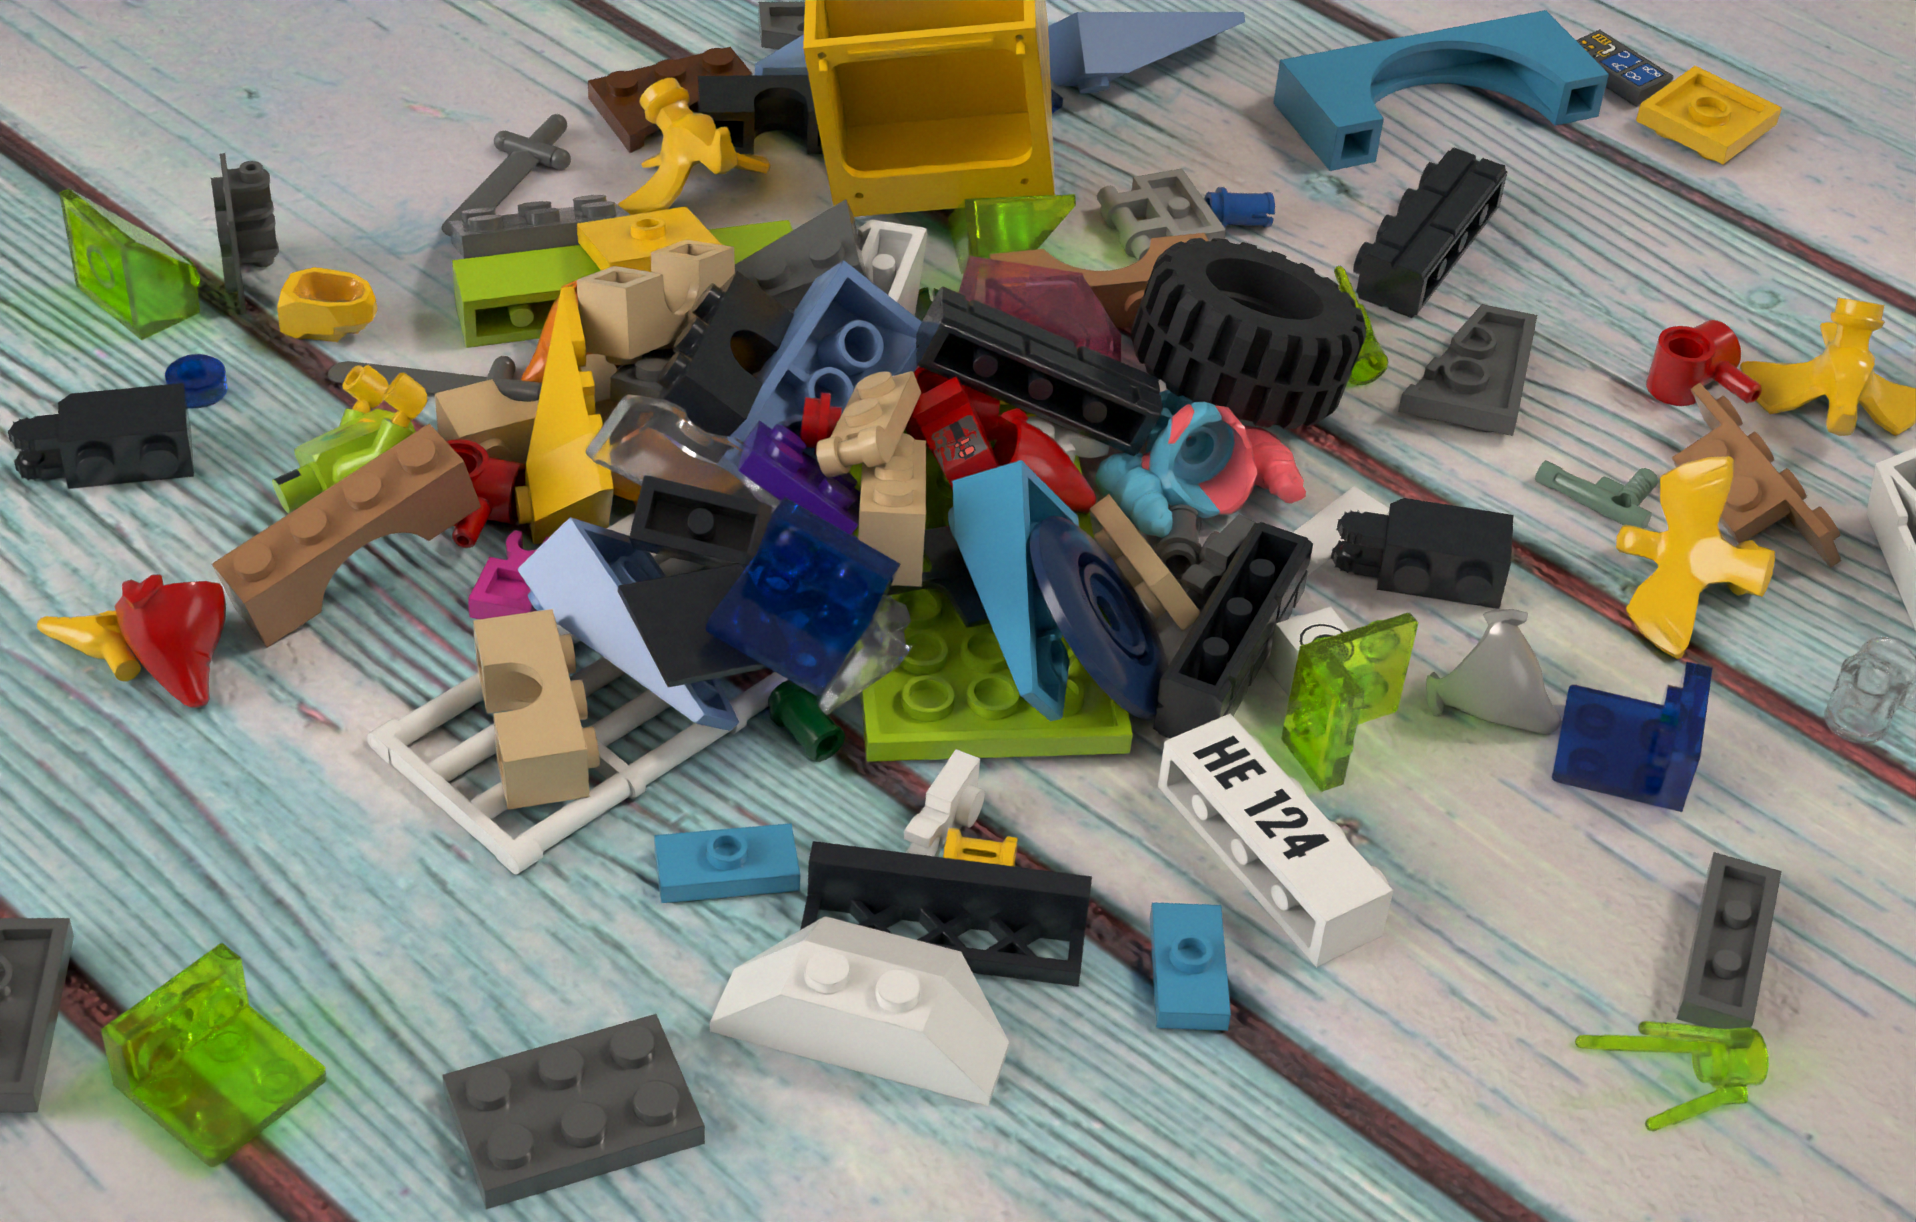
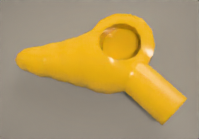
[37,611,141,681]

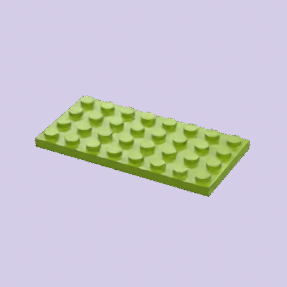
[844,400,1133,762]

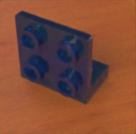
[705,497,901,696]
[1551,662,1713,812]

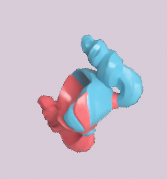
[1095,402,1306,538]

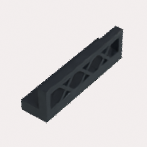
[800,841,1092,987]

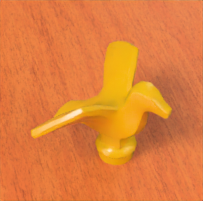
[617,78,771,215]
[1740,297,1916,436]
[1616,456,1775,659]

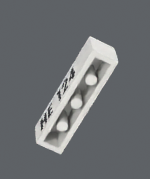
[1158,714,1394,967]

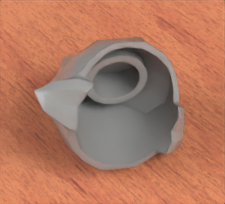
[1426,609,1562,734]

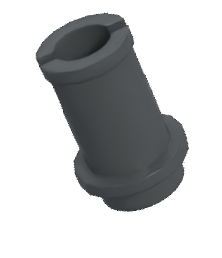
[1155,504,1202,579]

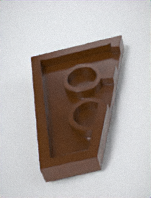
[588,47,752,153]

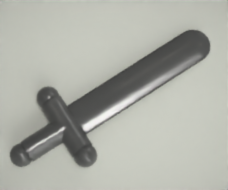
[442,114,571,236]
[328,356,542,402]

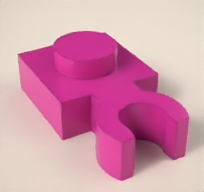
[468,530,549,619]

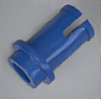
[1204,187,1275,228]

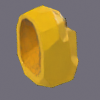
[277,267,378,342]

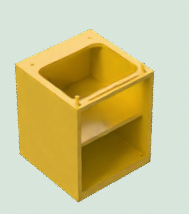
[803,0,1055,217]

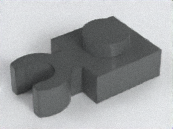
[1180,514,1256,612]

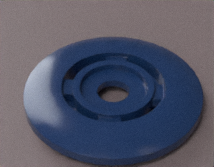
[1030,516,1169,720]

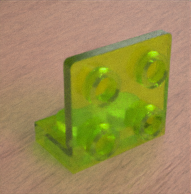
[1281,612,1418,792]
[101,942,327,1167]

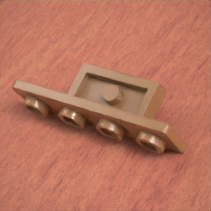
[1671,382,1841,568]

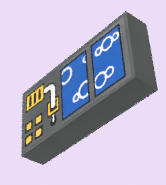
[1576,30,1674,106]

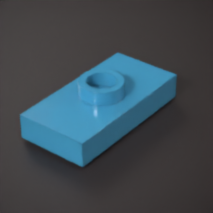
[654,823,800,903]
[1149,902,1231,1031]

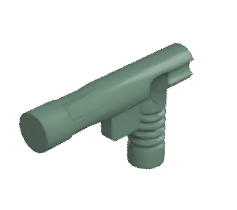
[1535,460,1658,528]

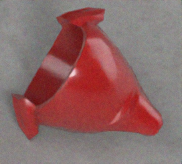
[988,408,1097,515]
[114,575,226,708]

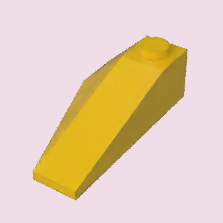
[515,286,614,544]

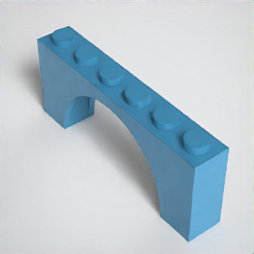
[1273,10,1609,171]

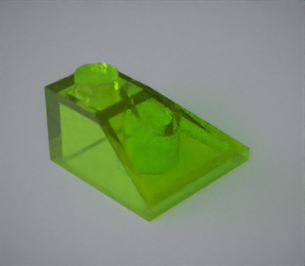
[59,189,200,341]
[948,194,1076,282]

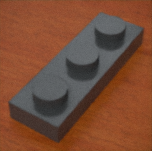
[1676,852,1782,1040]

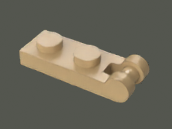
[816,371,921,478]

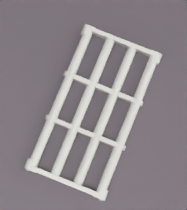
[367,557,852,875]

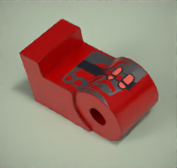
[912,376,1000,489]

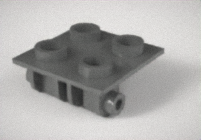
[211,153,279,315]

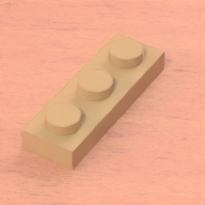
[1090,494,1201,631]

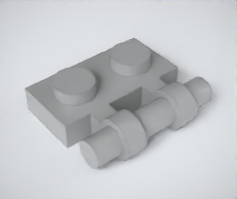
[1097,168,1226,261]

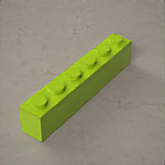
[452,220,793,348]

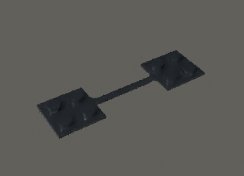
[617,526,990,688]

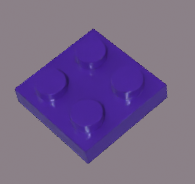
[738,420,861,545]

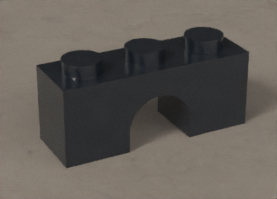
[698,75,823,155]
[652,271,794,455]

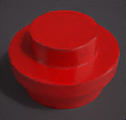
[800,392,842,455]

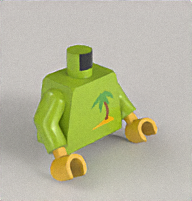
[272,365,427,513]

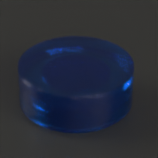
[165,354,228,408]

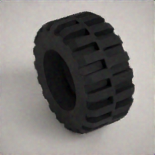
[1131,238,1366,429]

